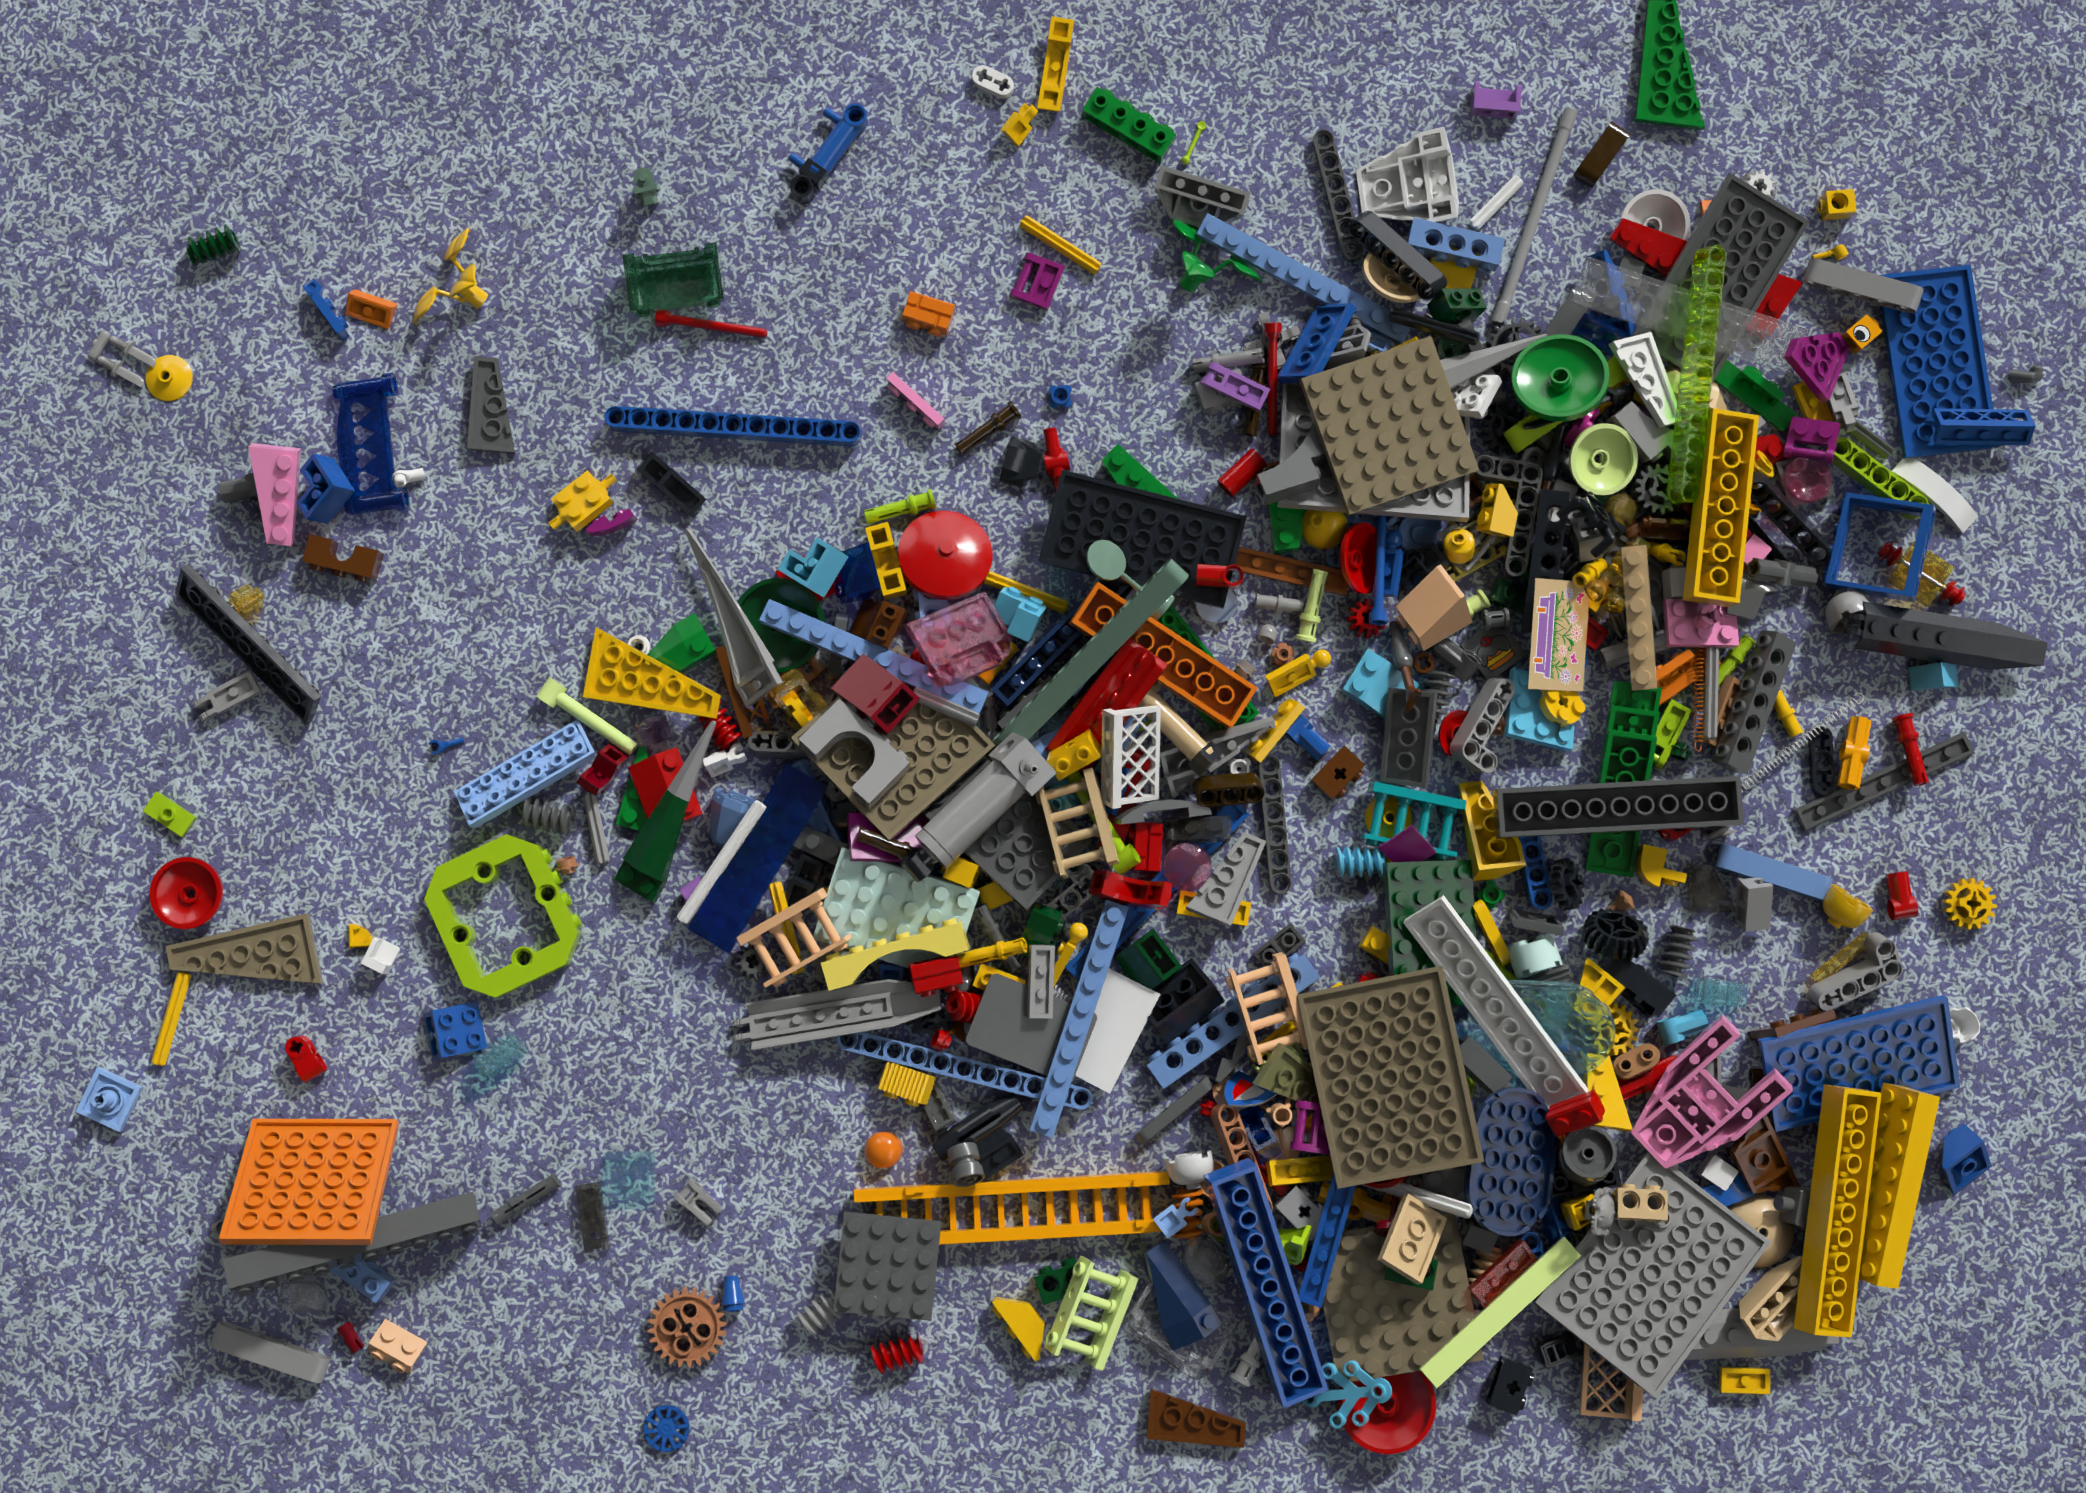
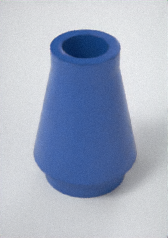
[721,1276,745,1312]

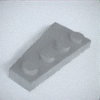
[1186,832,1266,928]

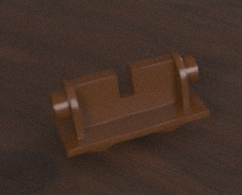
[1641,516,1691,541]

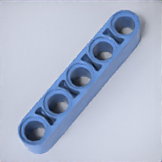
[1714,844,1833,902]

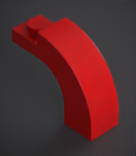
[1089,870,1173,910]

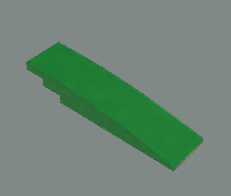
[1585,680,1662,878]

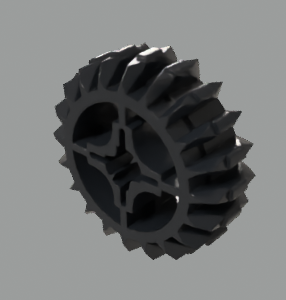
[1582,908,1649,962]

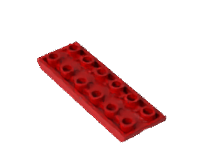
[1045,637,1168,777]

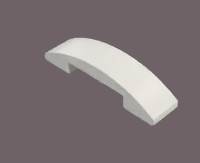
[1891,458,1978,534]

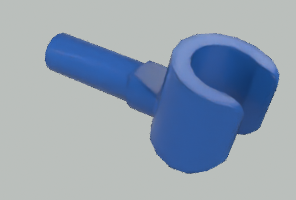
[428,737,464,754]

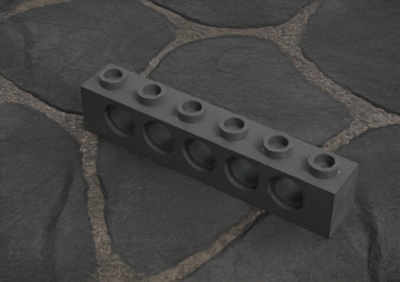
[1712,630,1797,774]

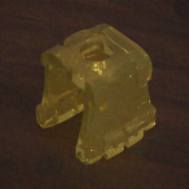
[770,669,827,731]

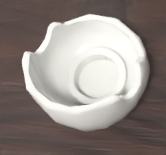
[1950,1007,1980,1044]

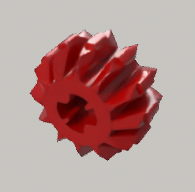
[1346,598,1386,639]

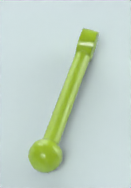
[1181,121,1206,165]

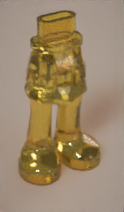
[1584,536,1651,614]

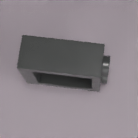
[1458,1035,1512,1093]

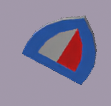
[1224,1070,1278,1114]

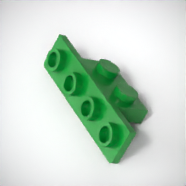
[1714,360,1797,432]

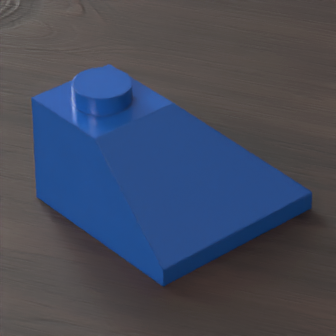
[1942,1123,1992,1195]

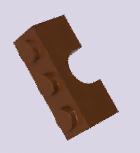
[302,534,384,584]

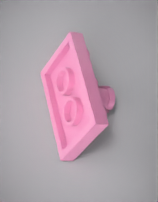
[1663,599,1739,648]

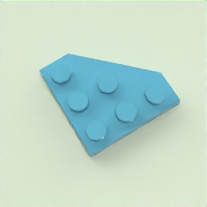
[1504,667,1575,752]

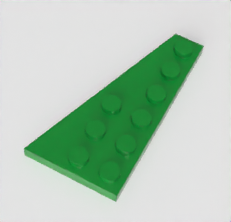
[1634,0,1705,130]

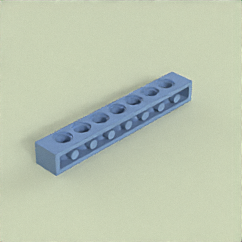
[1146,953,1321,1089]

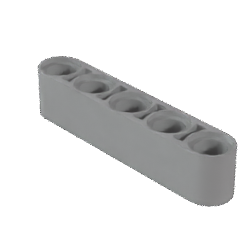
[1802,258,1924,313]
[210,1321,331,1383]

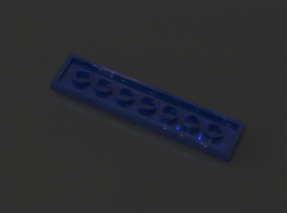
[688,763,828,953]

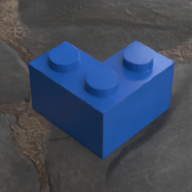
[297,453,355,524]

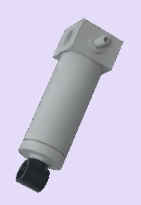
[900,732,1057,882]

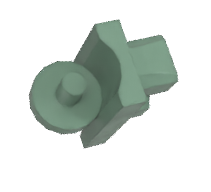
[633,167,660,206]

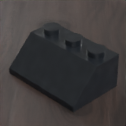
[1148,958,1225,1044]

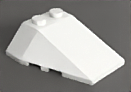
[1356,127,1459,223]

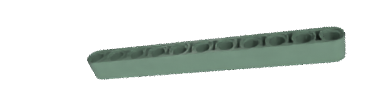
[992,558,1189,746]

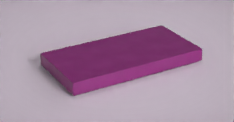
[847,813,939,863]

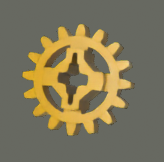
[1942,878,1997,930]
[1587,1003,1640,1056]

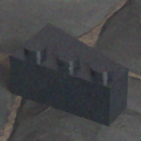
[1597,957,1677,1018]

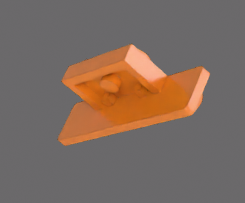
[1656,648,1721,706]

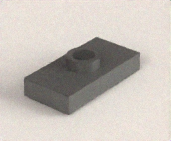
[921,1079,958,1133]

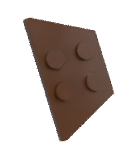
[1729,1114,1800,1194]

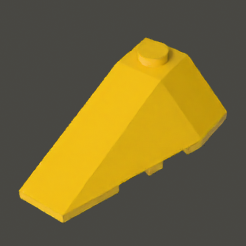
[1458,781,1526,881]

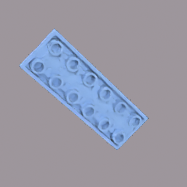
[454,719,596,827]

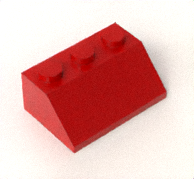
[628,747,703,824]

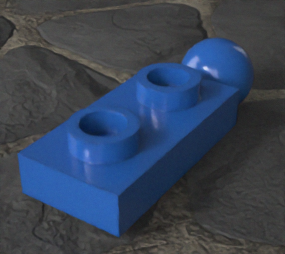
[1372,530,1404,597]

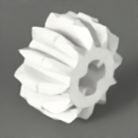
[1741,168,1777,199]

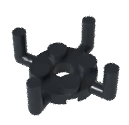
[1556,490,1626,558]

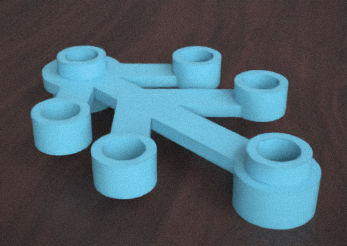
[1303,1360,1392,1429]

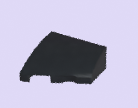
[1400,543,1452,591]

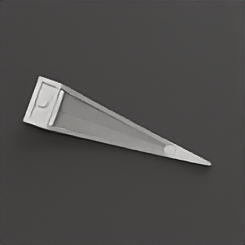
[1440,334,1548,390]
[685,528,783,707]

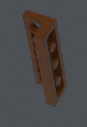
[715,646,773,741]

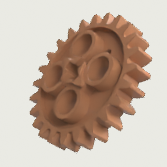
[647,1286,728,1368]

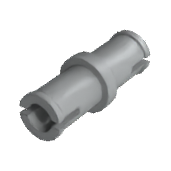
[1254,594,1304,615]

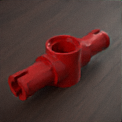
[1043,427,1070,491]

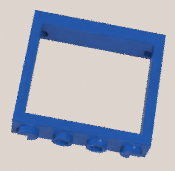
[1823,492,1936,602]

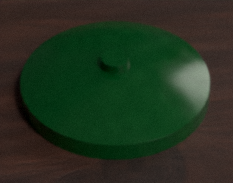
[737,578,826,673]

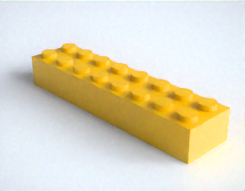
[1683,408,1759,607]
[1859,1083,1940,1289]

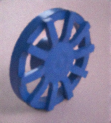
[643,1404,690,1452]

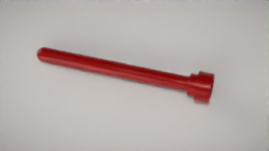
[655,307,768,338]
[1263,322,1282,436]

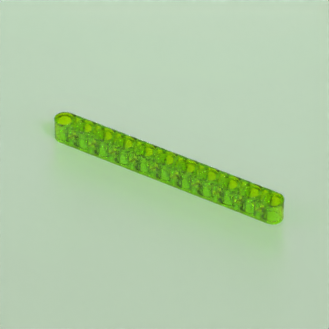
[1667,245,1726,504]

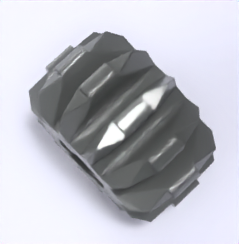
[733,942,775,982]

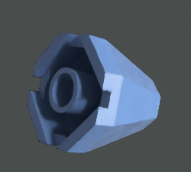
[711,788,756,848]

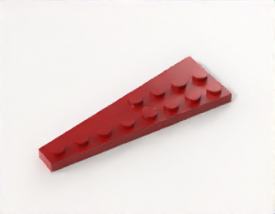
[1608,218,1802,342]

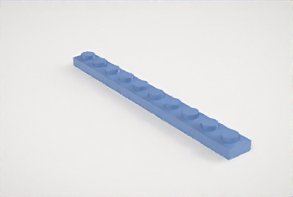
[1195,213,1411,344]
[759,599,989,714]
[1030,900,1129,1138]

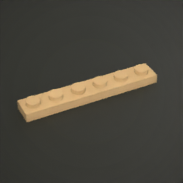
[1621,545,1657,691]

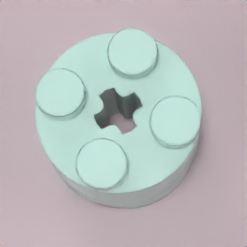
[1508,933,1563,979]

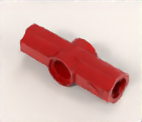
[1617,1054,1677,1101]

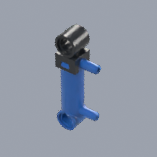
[788,103,868,204]

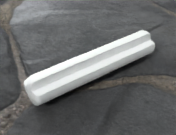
[1469,175,1524,231]

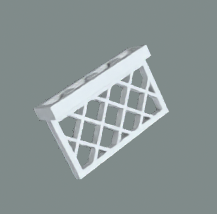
[1101,705,1161,809]

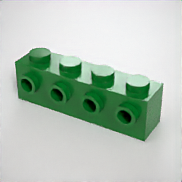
[1082,87,1176,164]

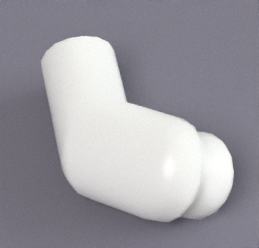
[392,468,426,487]

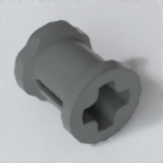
[1482,608,1510,631]

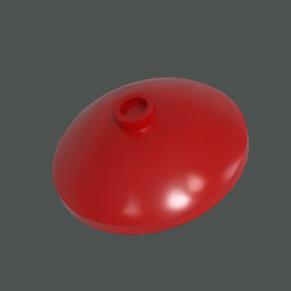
[1339,522,1376,594]
[149,857,223,929]

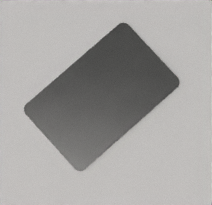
[966,973,1097,1082]

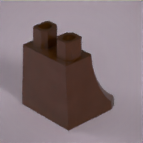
[849,598,909,650]

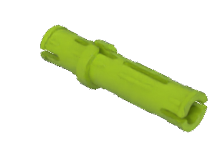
[1700,634,1756,693]

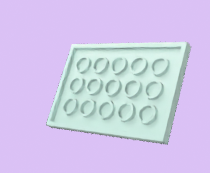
[813,847,980,968]

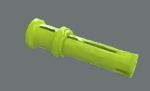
[864,489,937,524]

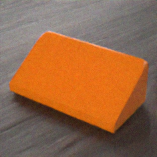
[344,289,398,329]

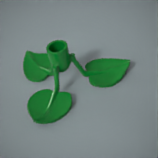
[1171,219,1263,293]

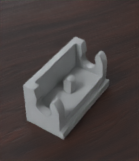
[1735,877,1773,932]

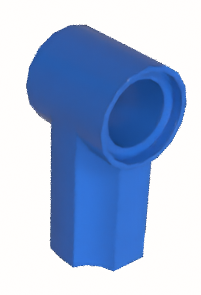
[1285,714,1331,761]

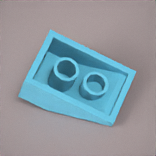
[1340,649,1425,720]

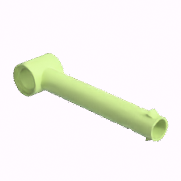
[536,677,638,755]

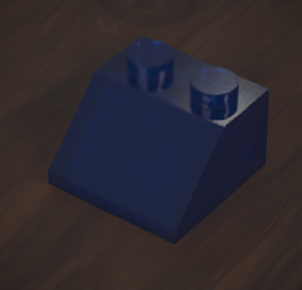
[834,542,881,604]

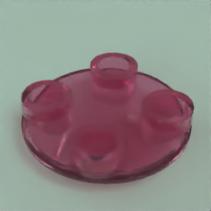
[1784,457,1832,503]
[1163,843,1211,891]

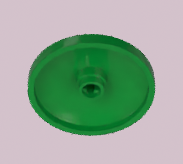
[1512,334,1609,422]

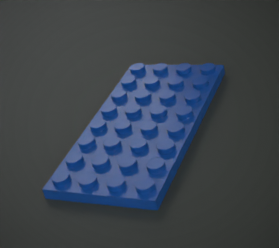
[1880,265,1999,459]
[1758,995,1960,1132]

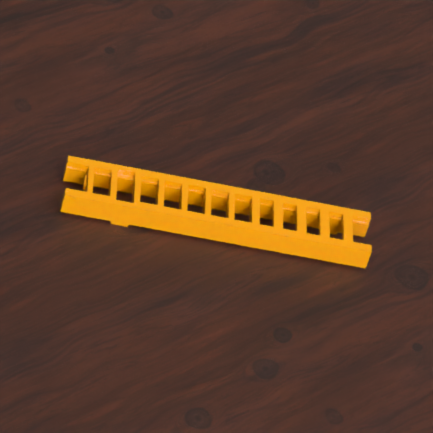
[854,1171,1170,1245]

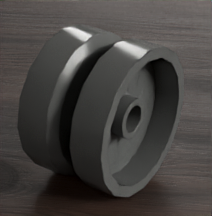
[1557,1126,1617,1186]

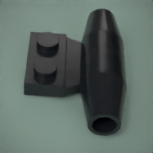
[932,1093,1024,1181]

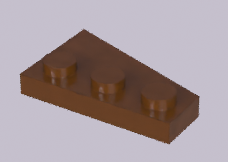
[1748,1007,1836,1041]

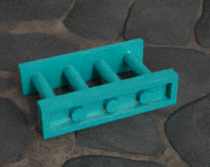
[1359,782,1467,861]

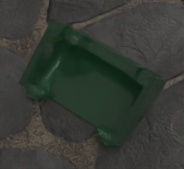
[622,242,725,317]

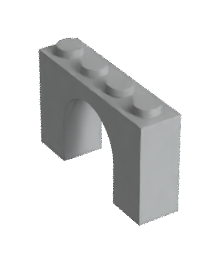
[798,699,909,810]

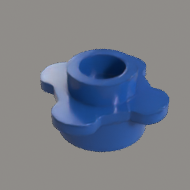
[1049,385,1072,409]

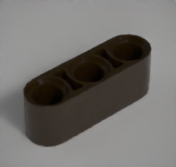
[1573,121,1631,188]
[1192,772,1265,807]

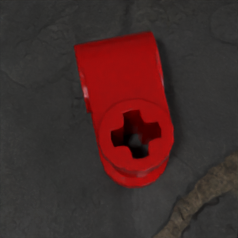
[285,1036,327,1083]

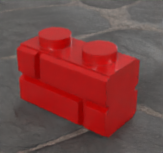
[1128,822,1163,872]
[908,954,963,997]
[1546,1090,1605,1138]

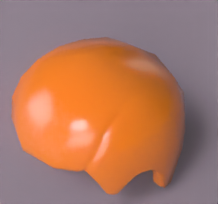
[864,1132,904,1168]

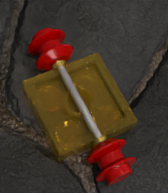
[1877,540,1966,607]

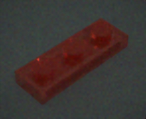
[1467,1239,1537,1308]

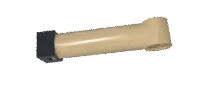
[1137,682,1223,776]

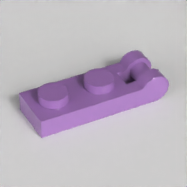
[1200,362,1270,412]

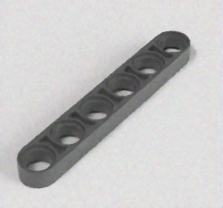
[1312,129,1363,262]
[1258,754,1292,894]

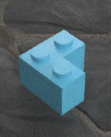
[777,537,848,597]
[990,587,1047,642]

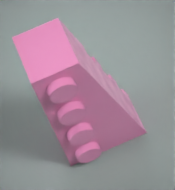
[248,443,301,546]

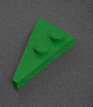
[616,744,648,831]

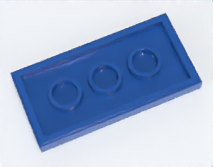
[1277,303,1356,383]

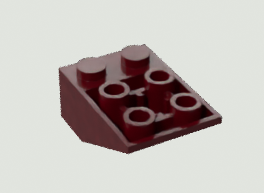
[831,654,920,736]

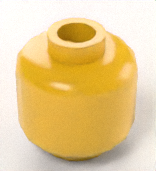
[1444,529,1475,564]

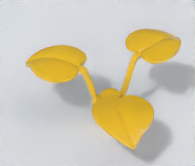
[413,228,488,326]

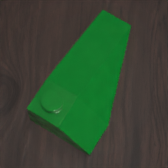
[648,613,717,674]

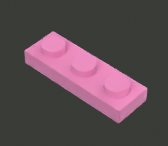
[886,372,945,430]

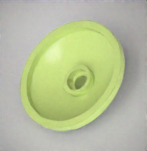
[1569,423,1638,495]

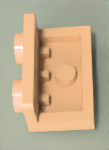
[368,1319,427,1374]

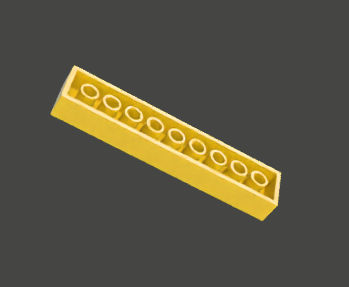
[1794,1085,1882,1338]

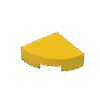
[348,924,373,948]

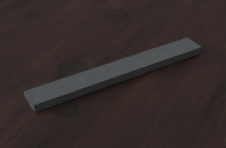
[1792,732,1975,832]

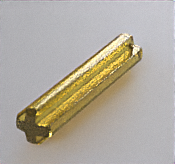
[1811,932,1869,982]

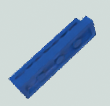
[1932,408,2036,446]

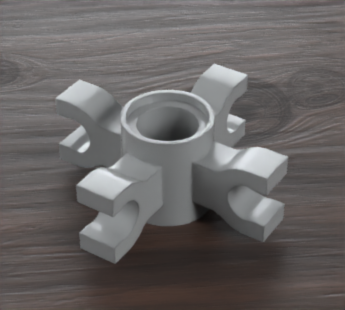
[1243,312,1300,370]

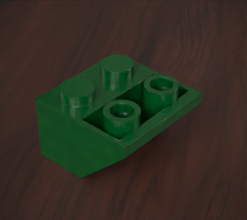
[1114,928,1183,990]

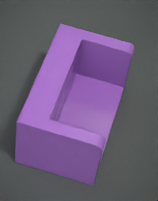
[1470,81,1522,119]

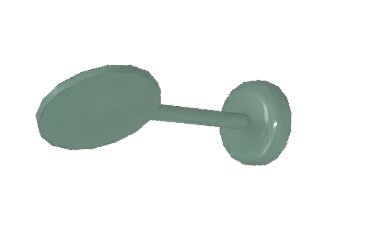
[1086,540,1175,621]

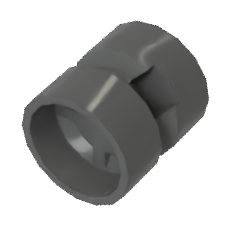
[947,1142,985,1187]

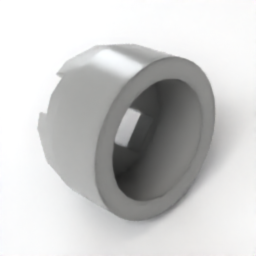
[1257,624,1277,644]

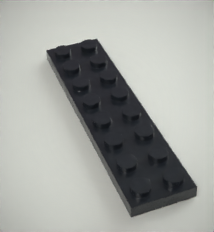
[175,564,321,724]

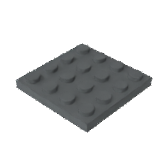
[833,1212,942,1321]

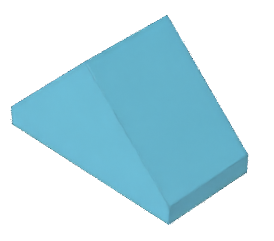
[1908,663,1959,691]

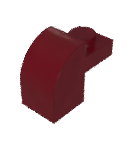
[576,744,628,796]

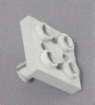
[1451,374,1502,419]

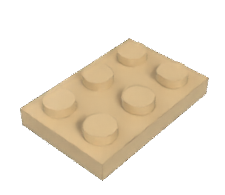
[1377,1194,1447,1285]

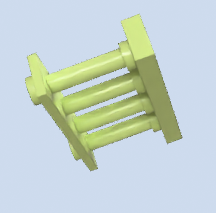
[1044,1255,1139,1371]

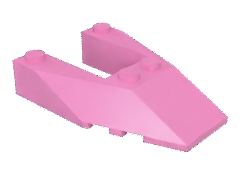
[1631,1014,1793,1169]

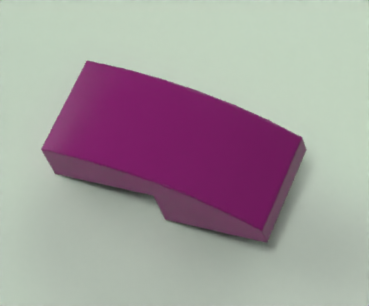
[586,508,638,537]

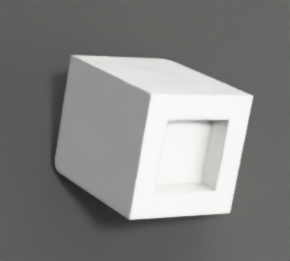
[361,937,400,974]
[1696,1153,1739,1191]

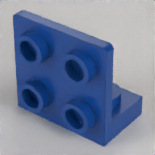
[423,1002,487,1061]

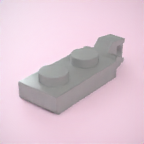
[1828,372,1858,433]

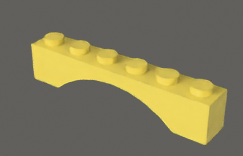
[821,918,970,991]

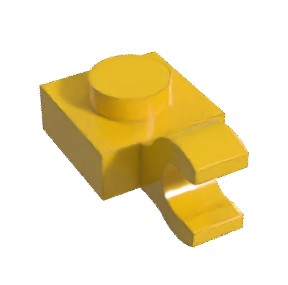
[1001,103,1038,146]

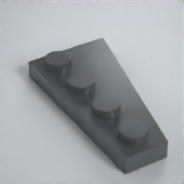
[467,356,515,454]

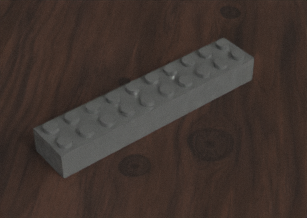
[1493,776,1744,839]
[222,1192,482,1297]

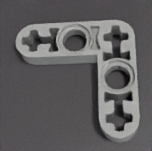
[1046,863,1094,921]

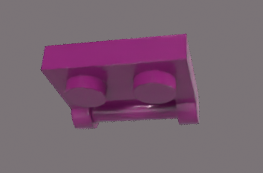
[1009,252,1065,311]
[1784,416,1841,464]
[1290,1100,1331,1155]

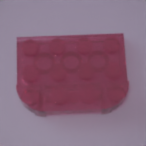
[905,592,1012,687]

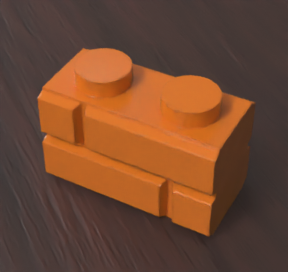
[902,291,956,337]

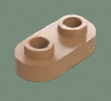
[1613,1044,1660,1080]

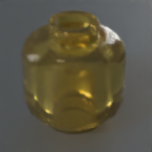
[1604,493,1638,528]
[227,584,265,619]

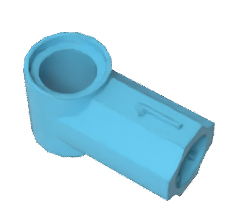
[1656,1010,1708,1045]

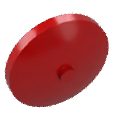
[898,511,993,600]
[1337,1371,1437,1455]

